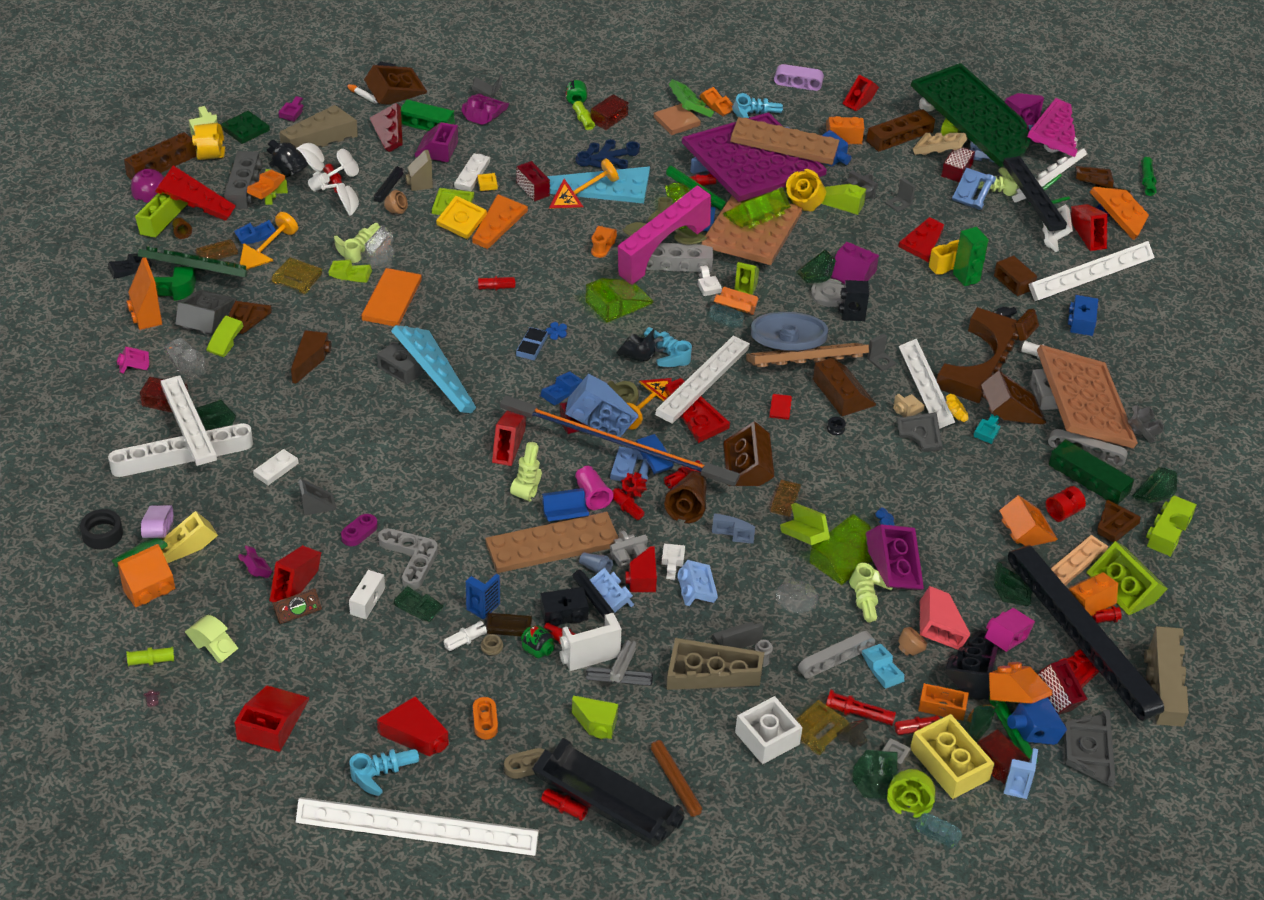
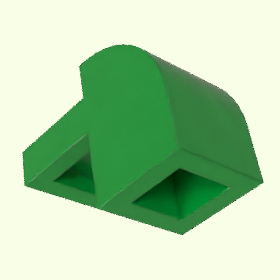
[154,267,196,301]

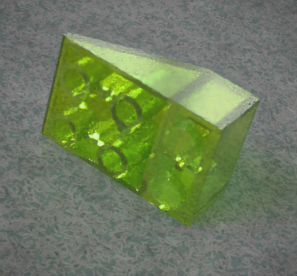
[586,278,653,323]

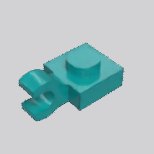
[973,414,1001,444]

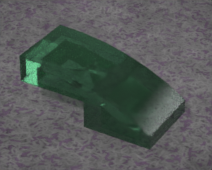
[393,586,444,622]

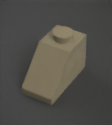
[405,150,433,191]

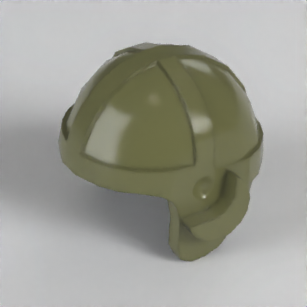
[607,380,639,405]

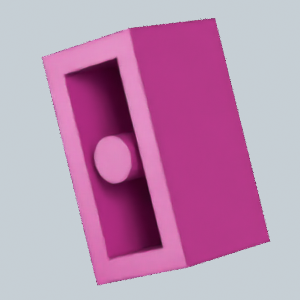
[985,608,1035,652]

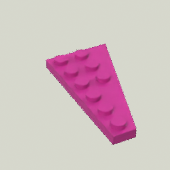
[1027,98,1078,157]

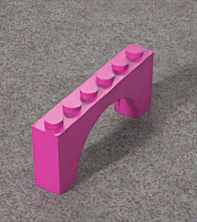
[618,185,711,285]

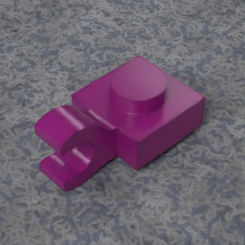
[279,96,304,122]
[238,545,273,578]

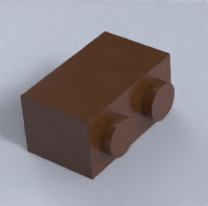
[994,255,1037,296]

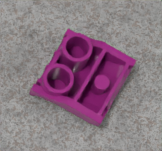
[461,94,509,125]

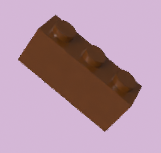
[813,358,876,416]
[723,421,775,486]

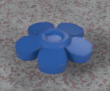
[545,322,567,340]
[875,507,895,526]

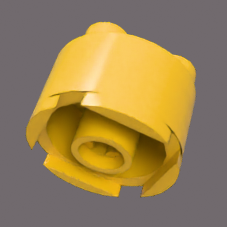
[192,123,225,160]
[786,169,826,212]

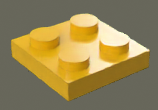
[436,196,487,240]

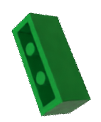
[401,100,455,131]
[953,226,989,286]

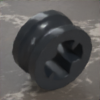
[827,417,846,435]

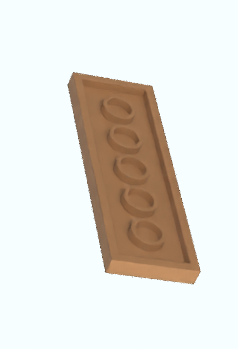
[730,117,840,165]
[746,342,869,367]
[485,512,619,573]

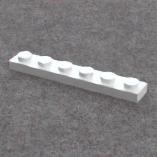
[1012,148,1087,203]
[899,339,955,429]
[161,376,217,466]

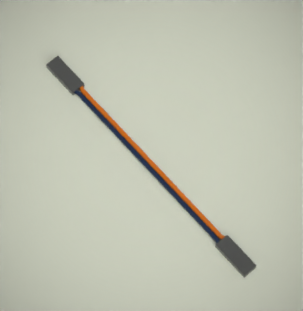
[500,395,740,487]

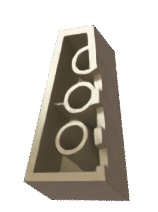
[279,105,358,148]
[1144,626,1189,727]
[667,638,765,690]

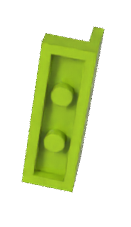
[780,503,830,545]

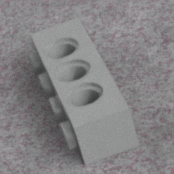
[646,243,713,272]

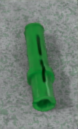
[1141,157,1157,196]

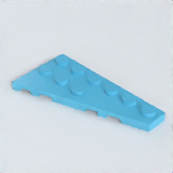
[547,167,650,203]

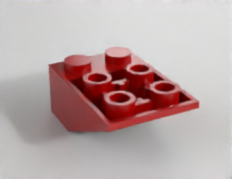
[234,685,309,752]

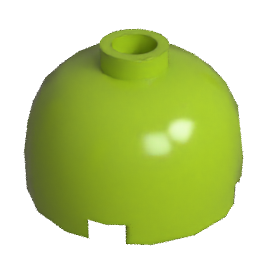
[887,769,935,818]

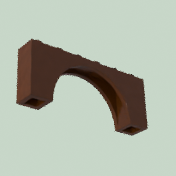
[937,307,1019,403]

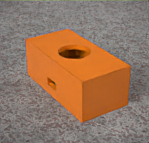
[918,683,969,721]

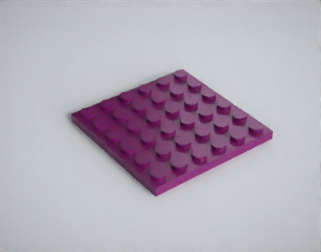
[681,112,827,202]

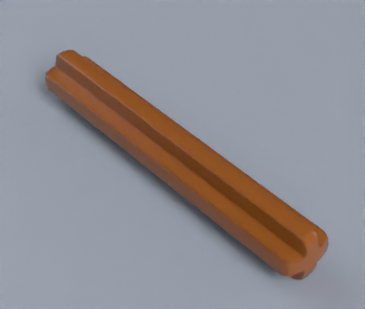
[651,740,702,817]

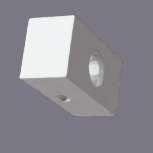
[349,570,385,619]

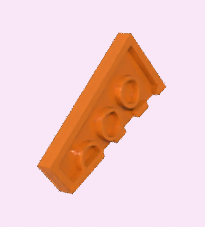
[472,194,528,249]

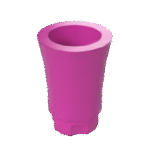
[575,466,613,510]

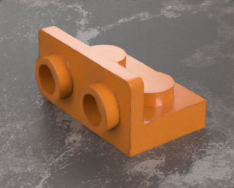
[714,287,759,315]

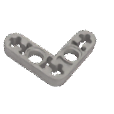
[378,528,438,590]

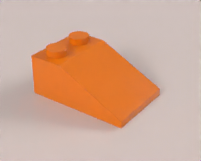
[126,258,162,330]

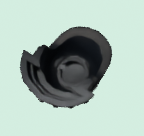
[267,140,308,178]
[616,327,665,361]

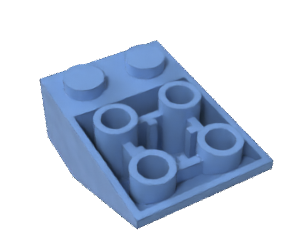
[565,374,638,437]

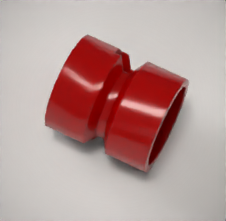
[1046,486,1086,522]

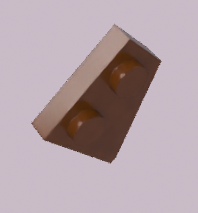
[1074,166,1114,188]
[228,301,272,334]

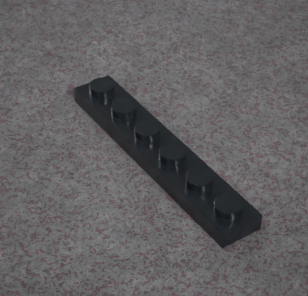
[1003,156,1067,232]

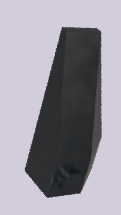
[945,630,999,700]

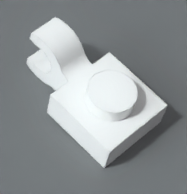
[698,265,722,296]
[662,544,685,580]

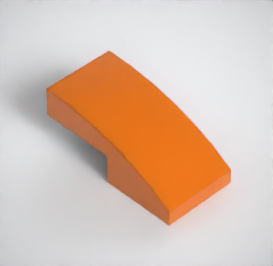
[699,87,733,116]
[247,169,285,199]

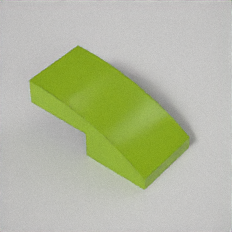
[328,260,372,282]
[207,316,243,357]

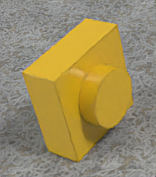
[477,173,497,191]

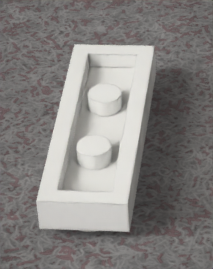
[454,153,490,192]

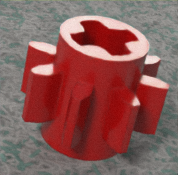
[621,472,647,498]

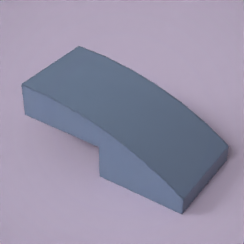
[712,514,755,543]

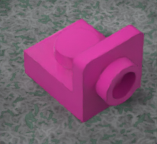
[117,346,149,373]

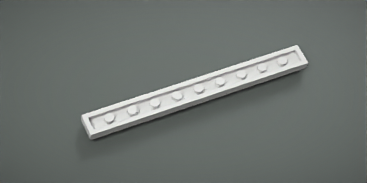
[296,797,539,856]

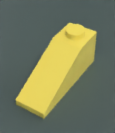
[161,511,218,563]

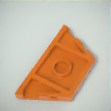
[1090,187,1149,240]

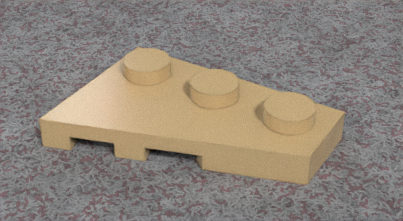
[913,133,967,155]

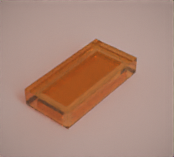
[196,239,238,260]
[770,480,801,517]

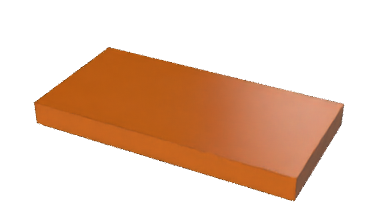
[361,268,422,327]

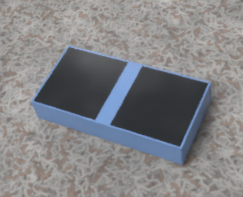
[516,327,548,361]

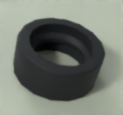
[80,509,123,549]

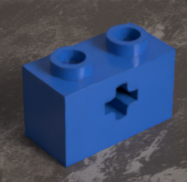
[1067,295,1098,336]

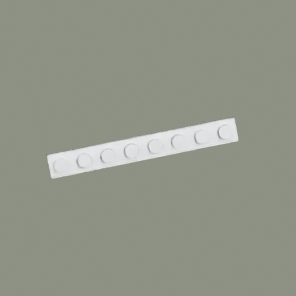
[1028,241,1155,301]
[655,336,750,424]

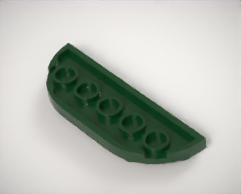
[138,246,248,277]

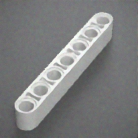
[108,423,253,477]

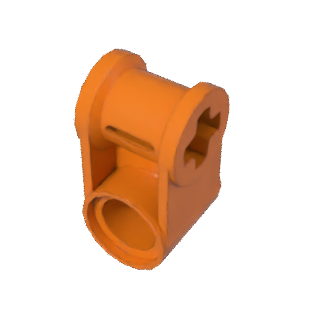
[591,226,617,258]

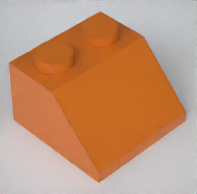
[826,116,864,144]
[999,495,1058,546]
[117,544,175,608]
[1068,572,1118,616]
[989,662,1052,703]

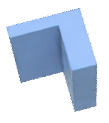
[1004,748,1038,799]

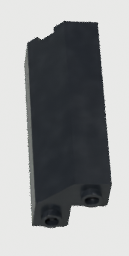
[532,738,685,847]

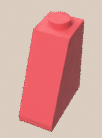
[920,586,970,650]

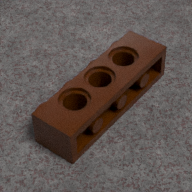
[867,109,935,152]
[124,132,197,180]

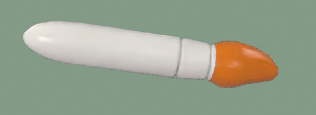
[347,84,378,104]

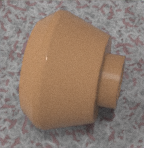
[384,190,408,214]
[898,627,927,656]

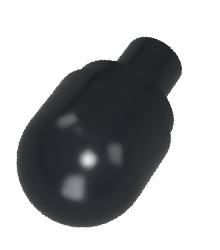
[993,306,1017,318]

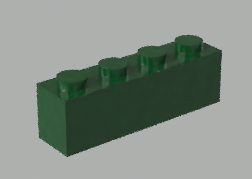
[1049,439,1134,505]

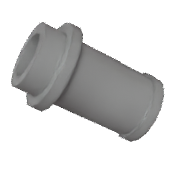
[755,640,773,667]

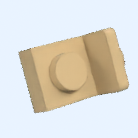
[893,394,925,417]

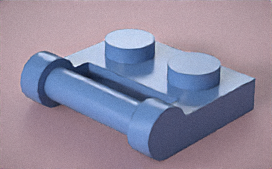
[952,168,996,210]
[610,446,650,483]

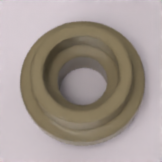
[481,634,503,655]

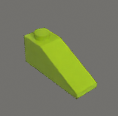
[821,184,866,215]

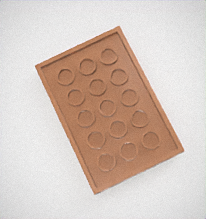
[701,196,803,265]
[1037,345,1138,449]

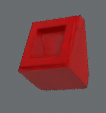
[769,394,792,420]

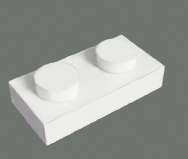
[253,449,299,485]

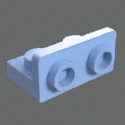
[677,560,718,606]
[590,568,634,613]

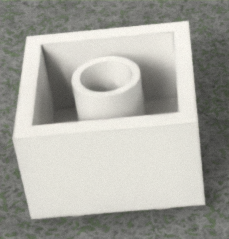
[735,696,802,764]

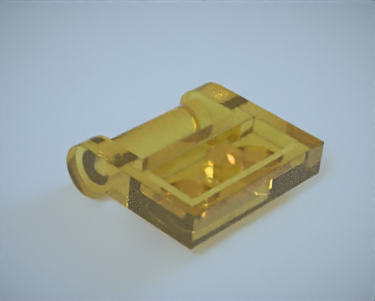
[272,257,322,294]
[796,700,850,755]

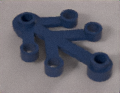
[575,139,640,171]

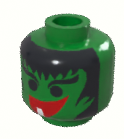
[565,80,587,104]
[521,625,555,658]

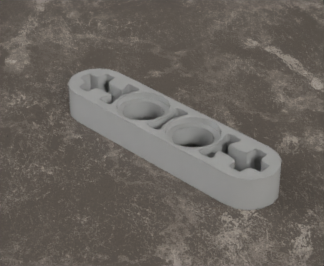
[1048,429,1128,466]
[798,631,875,679]

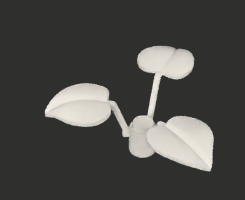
[297,143,359,216]

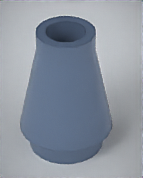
[579,552,613,574]

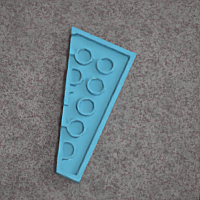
[391,325,476,413]

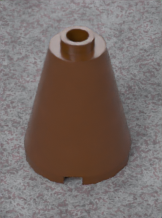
[664,471,706,524]

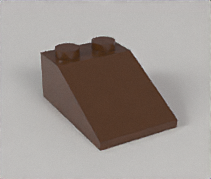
[364,65,427,105]
[981,371,1046,424]

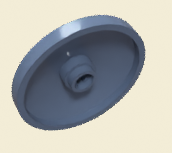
[751,312,828,351]

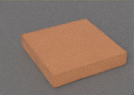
[654,104,701,135]

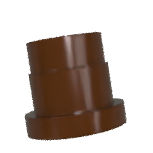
[172,217,192,239]

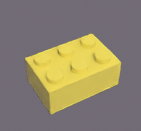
[910,714,994,799]

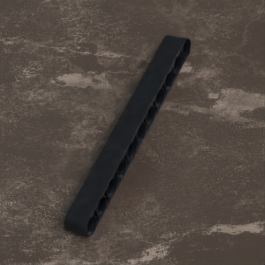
[1008,545,1164,721]

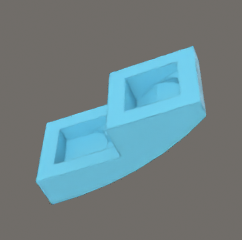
[862,644,905,689]

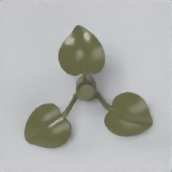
[623,197,707,245]

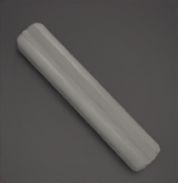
[609,640,636,683]

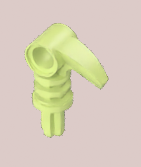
[978,168,1019,196]
[334,223,381,263]
[510,442,542,502]
[849,563,893,623]

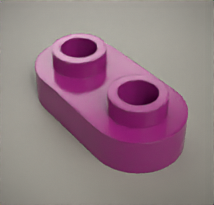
[341,514,378,546]

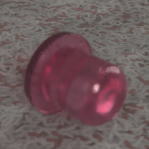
[143,690,160,707]

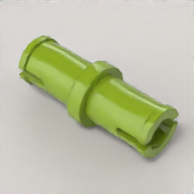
[573,101,595,130]
[127,647,174,666]

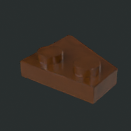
[1097,500,1141,543]

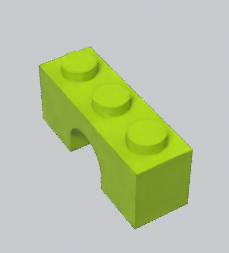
[1146,495,1197,557]

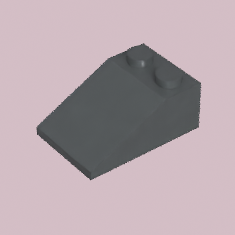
[175,290,236,334]

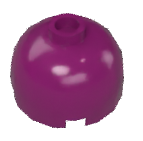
[131,169,164,203]

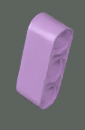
[774,64,824,91]
[141,505,173,538]

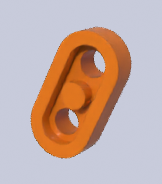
[473,697,498,740]

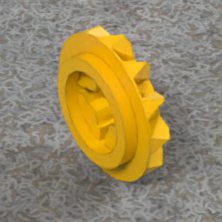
[946,394,968,422]

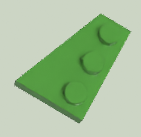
[669,79,714,117]

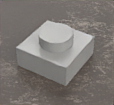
[879,738,911,770]

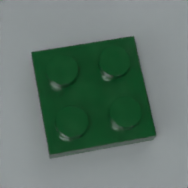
[221,110,270,144]

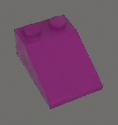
[866,524,924,590]

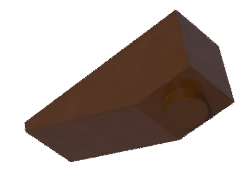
[291,330,331,384]

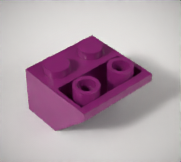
[415,122,458,162]

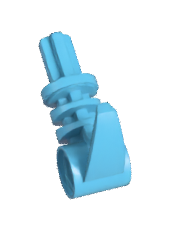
[732,93,783,118]
[644,327,692,367]
[350,749,419,796]

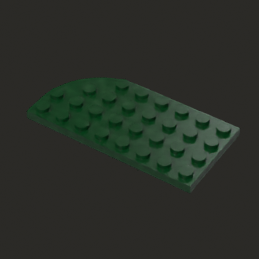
[910,63,1031,168]

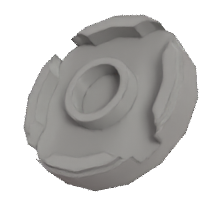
[811,278,844,307]

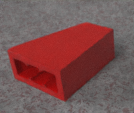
[1071,204,1107,251]
[492,410,527,466]
[269,545,321,602]
[377,697,449,757]

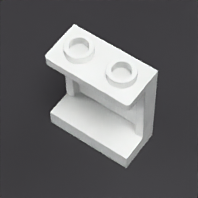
[559,613,622,671]

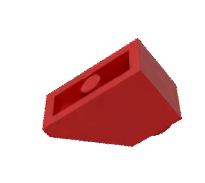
[842,75,879,111]
[625,546,657,592]

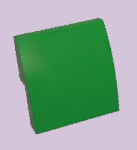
[112,538,168,567]

